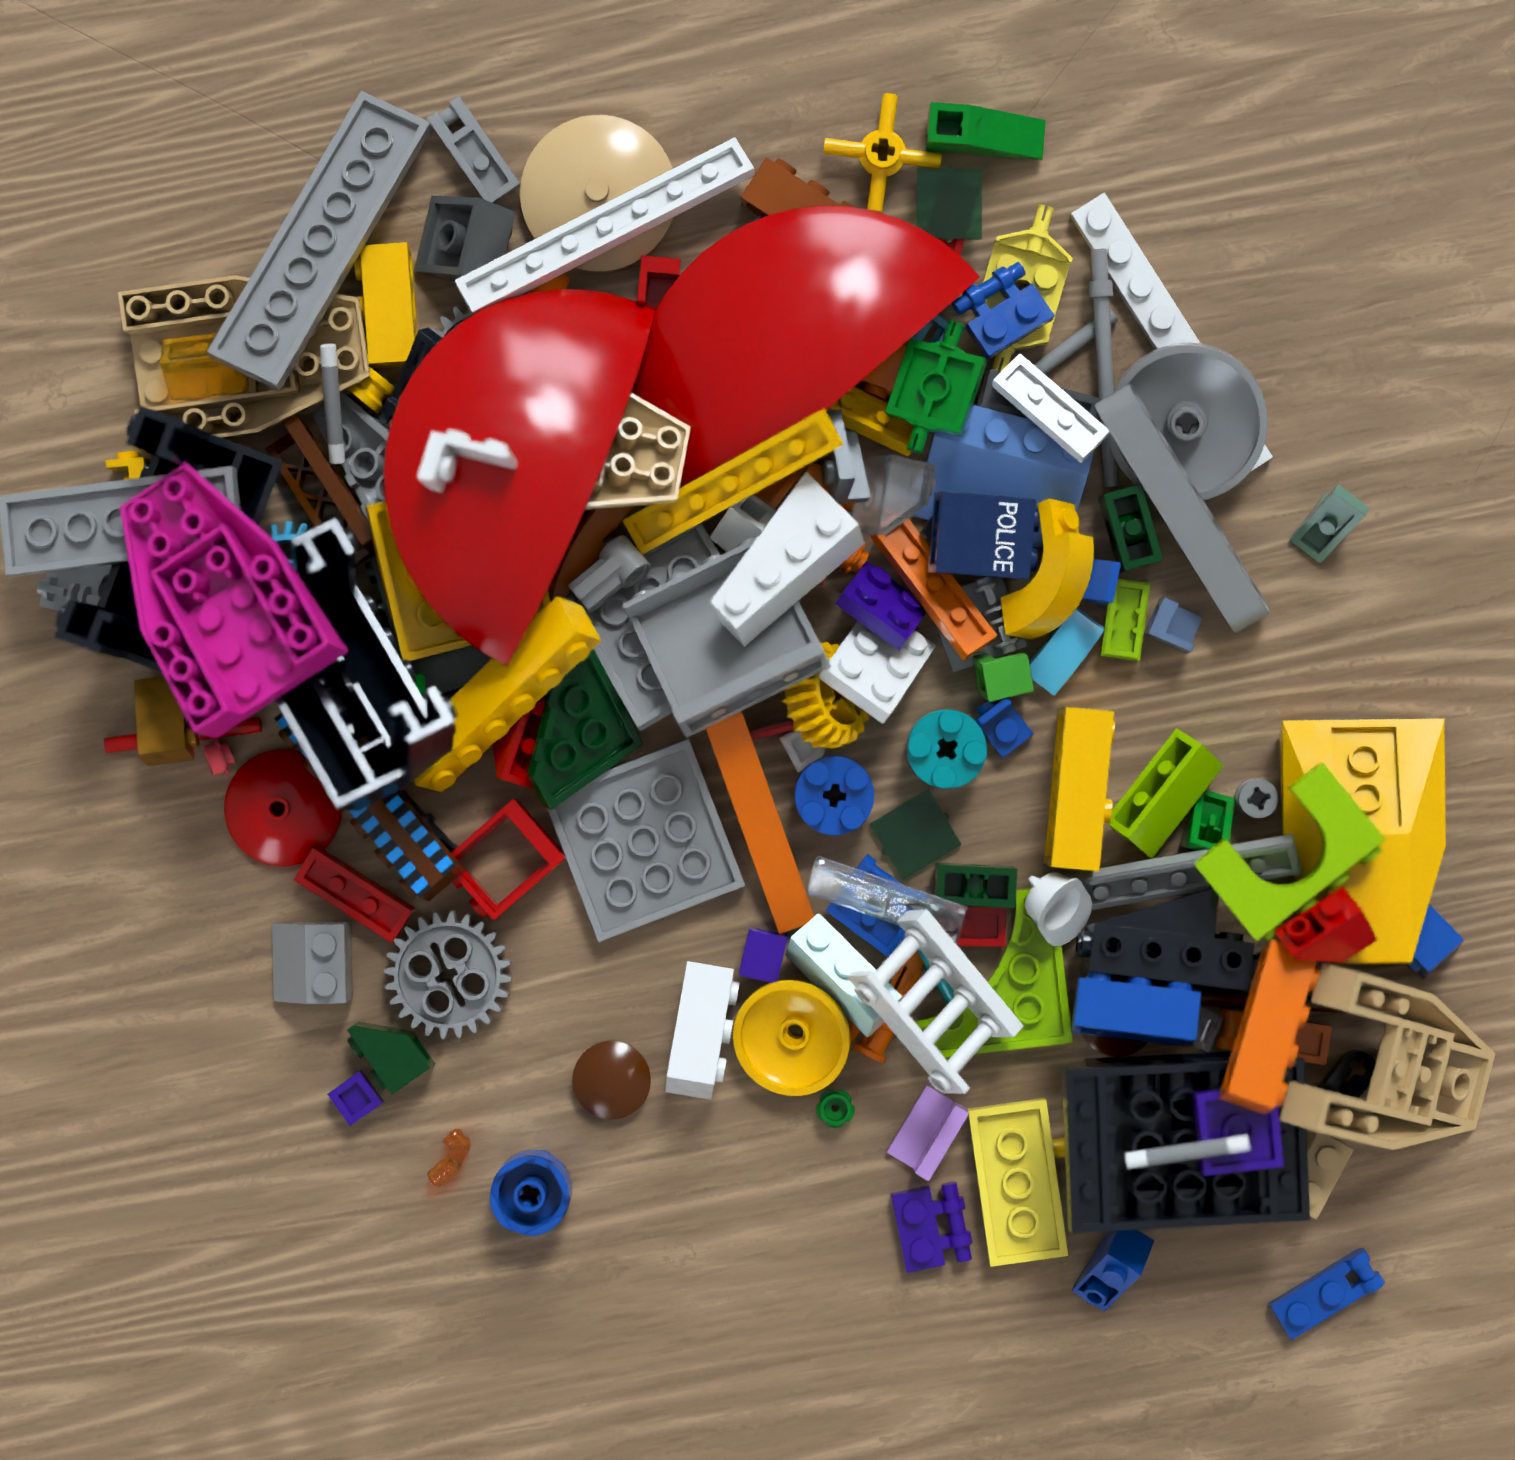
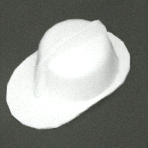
[1025,872,1092,946]

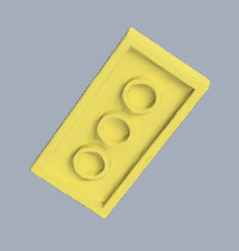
[967,1098,1068,1267]

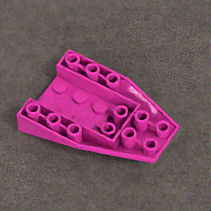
[120,462,349,738]

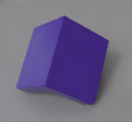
[739,926,788,983]

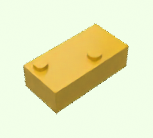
[1044,707,1115,871]

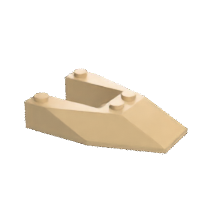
[1280,963,1496,1150]

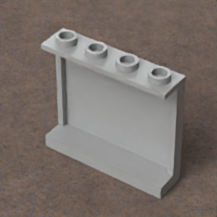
[622,537,831,738]

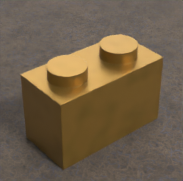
[134,676,200,766]

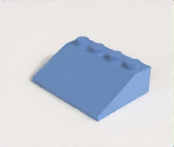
[912,405,1094,550]

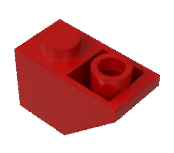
[1274,887,1378,962]

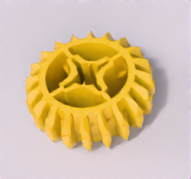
[782,642,869,749]

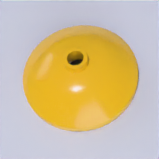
[733,980,851,1096]

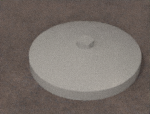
[1108,343,1268,500]

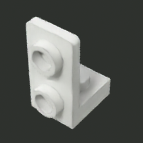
[417,429,518,493]

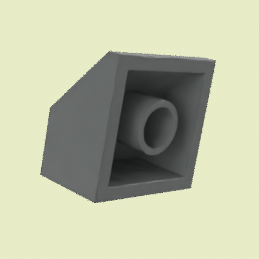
[413,196,515,282]

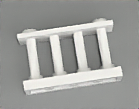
[847,909,1023,1094]

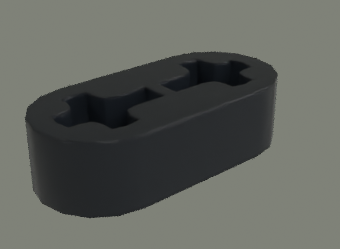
[1317,1050,1376,1098]

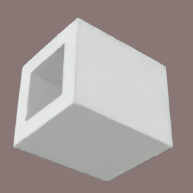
[709,494,777,552]

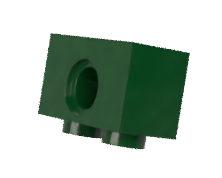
[1098,484,1163,574]

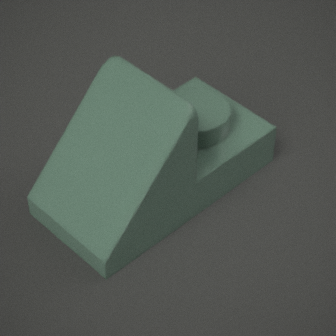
[1289,484,1370,564]

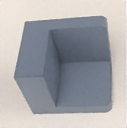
[1144,597,1202,653]

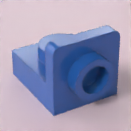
[975,697,1034,758]

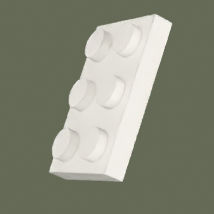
[818,621,936,724]

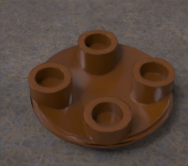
[572,1041,651,1120]

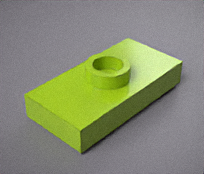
[1099,579,1151,661]

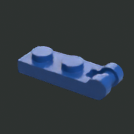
[1269,1248,1385,1340]

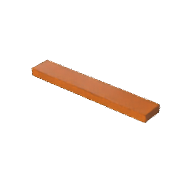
[706,711,815,934]

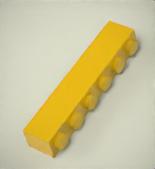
[413,596,601,792]

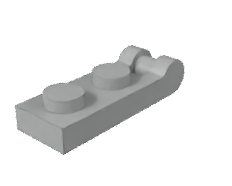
[427,95,521,204]

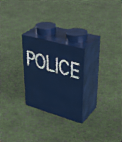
[928,492,1040,579]

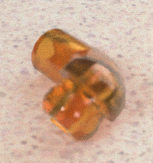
[427,1128,471,1187]

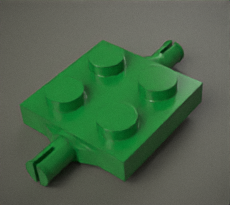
[885,320,987,454]

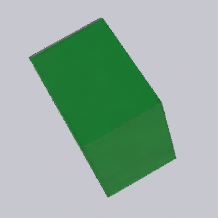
[1179,790,1235,851]

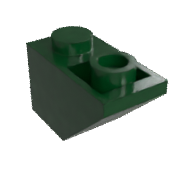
[347,1021,435,1095]

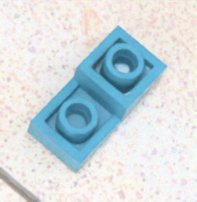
[1029,608,1104,696]

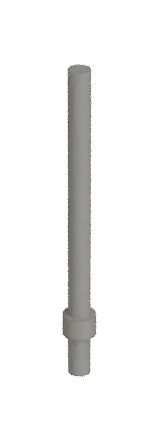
[1089,249,1119,487]

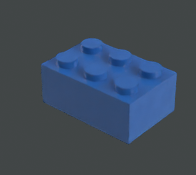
[1071,972,1201,1047]

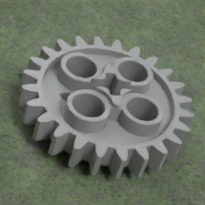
[384,910,513,1039]

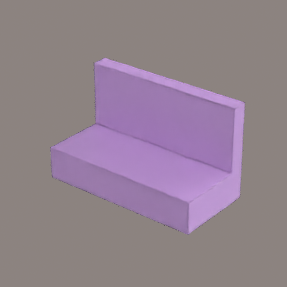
[886,1084,969,1181]

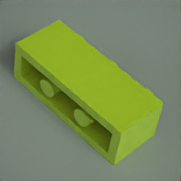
[1106,728,1225,859]

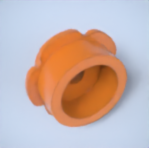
[839,541,869,575]

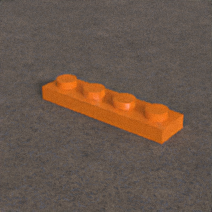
[870,512,998,661]

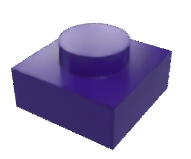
[327,1070,384,1126]

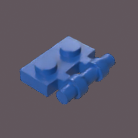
[951,262,1055,360]

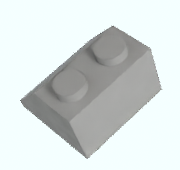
[272,921,353,1004]

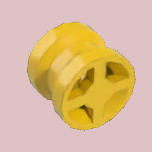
[348,366,395,414]

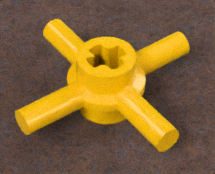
[823,93,942,213]

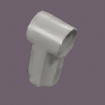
[568,535,651,613]

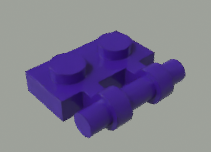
[891,1181,973,1273]

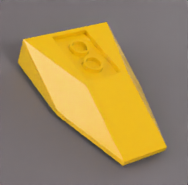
[1279,719,1446,964]

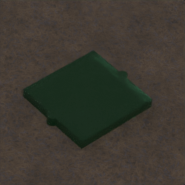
[916,165,982,243]
[870,789,961,879]

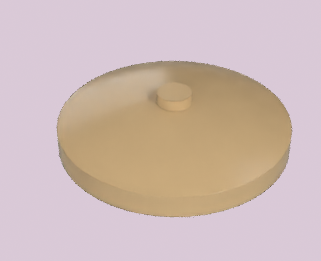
[520,115,674,274]

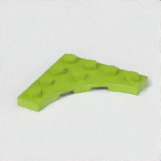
[913,888,1073,1061]

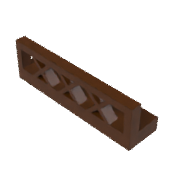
[265,414,376,566]

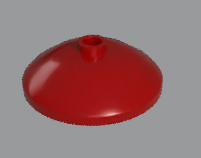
[224,749,342,867]

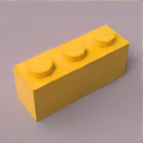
[354,242,418,369]

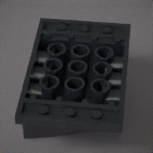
[1062,1051,1310,1233]

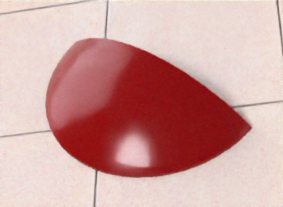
[633,206,980,489]
[383,289,655,666]

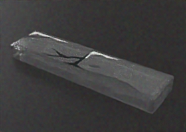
[807,856,968,945]

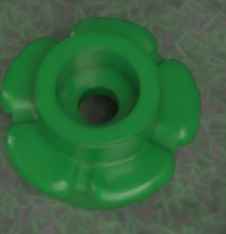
[816,1089,855,1128]

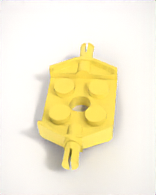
[972,204,1073,372]

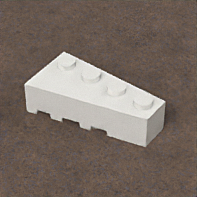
[710,472,865,647]

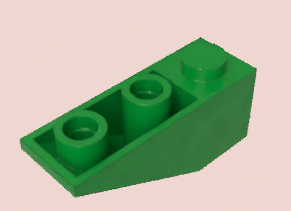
[925,102,1046,160]

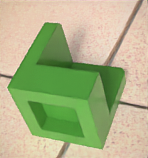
[972,653,1034,702]

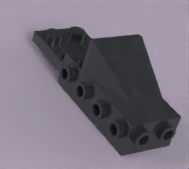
[1075,889,1322,993]

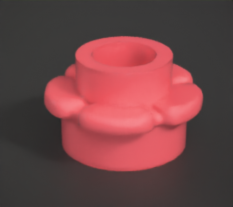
[203,738,235,776]

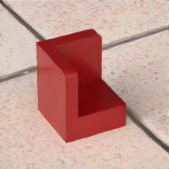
[637,255,682,310]

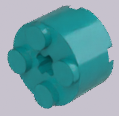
[906,709,987,789]

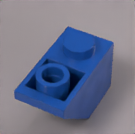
[1071,1230,1155,1312]

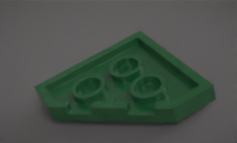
[527,649,643,810]

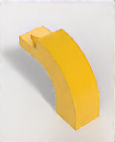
[1000,498,1094,640]

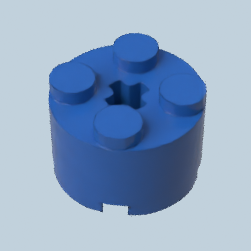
[794,756,874,835]
[490,1150,572,1236]

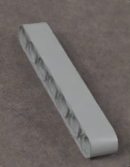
[1095,384,1271,633]

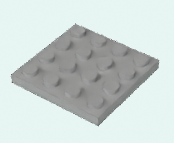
[564,523,720,731]
[547,739,745,942]

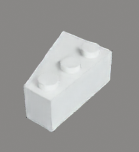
[665,961,740,1100]

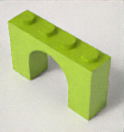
[1193,762,1386,941]

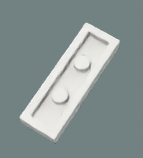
[992,354,1109,463]

